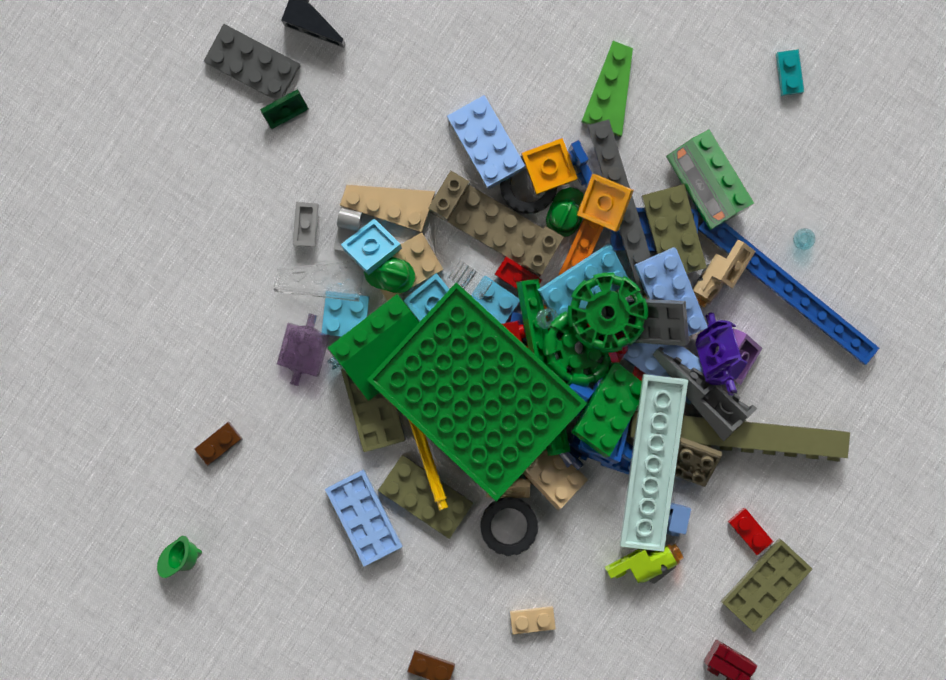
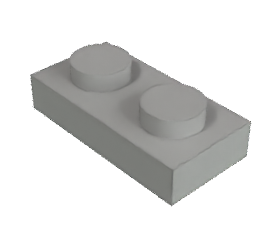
[293,202,319,247]

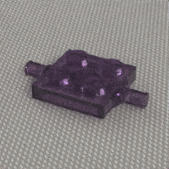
[277,313,330,386]

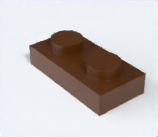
[194,422,242,466]
[407,650,455,680]

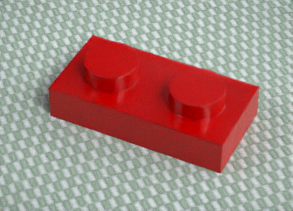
[494,256,542,289]
[728,508,774,555]

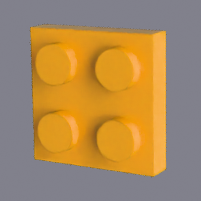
[521,138,578,195]
[577,174,634,231]

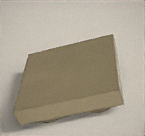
[675,437,722,487]

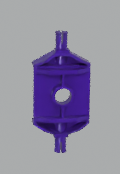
[695,312,748,395]

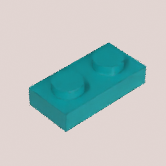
[776,49,804,96]

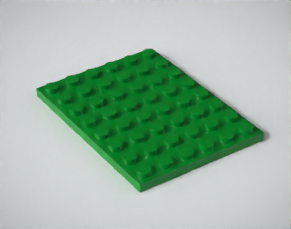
[367,282,587,501]

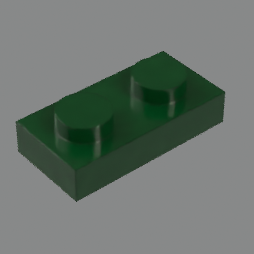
[260,89,309,130]

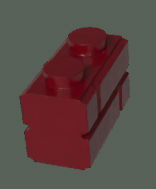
[704,640,758,680]

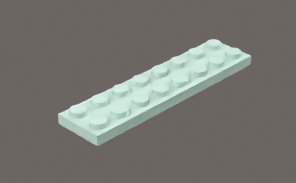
[620,374,688,551]

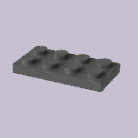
[204,23,300,100]
[601,298,689,346]

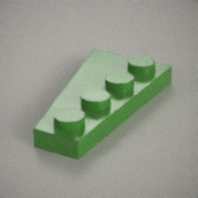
[581,41,633,137]

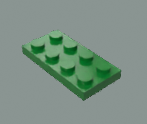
[571,362,642,458]

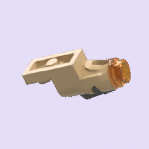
[693,240,756,308]

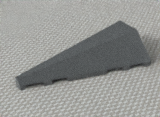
[653,347,757,442]

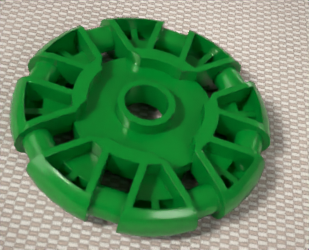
[567,272,648,353]
[543,308,611,386]

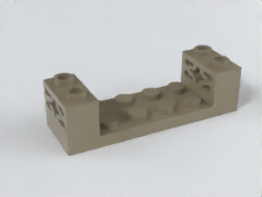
[428,170,564,277]

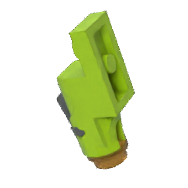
[605,543,684,584]

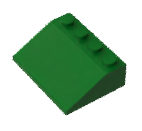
[328,294,419,401]

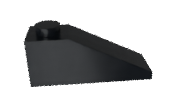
[281,0,346,48]

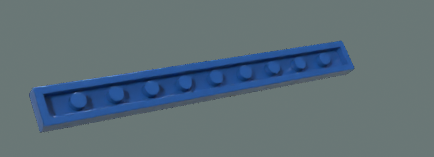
[698,221,880,365]

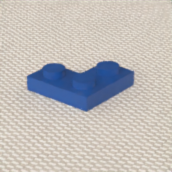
[568,140,592,188]

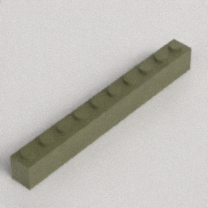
[628,411,850,462]

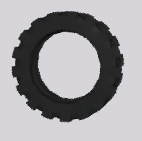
[500,156,557,214]
[480,497,538,556]

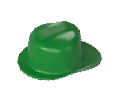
[546,187,584,237]
[364,257,415,293]
[157,535,202,578]

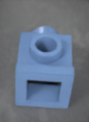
[667,503,691,537]

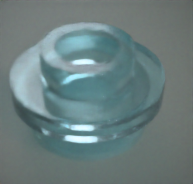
[793,228,815,250]

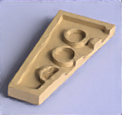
[340,185,435,232]

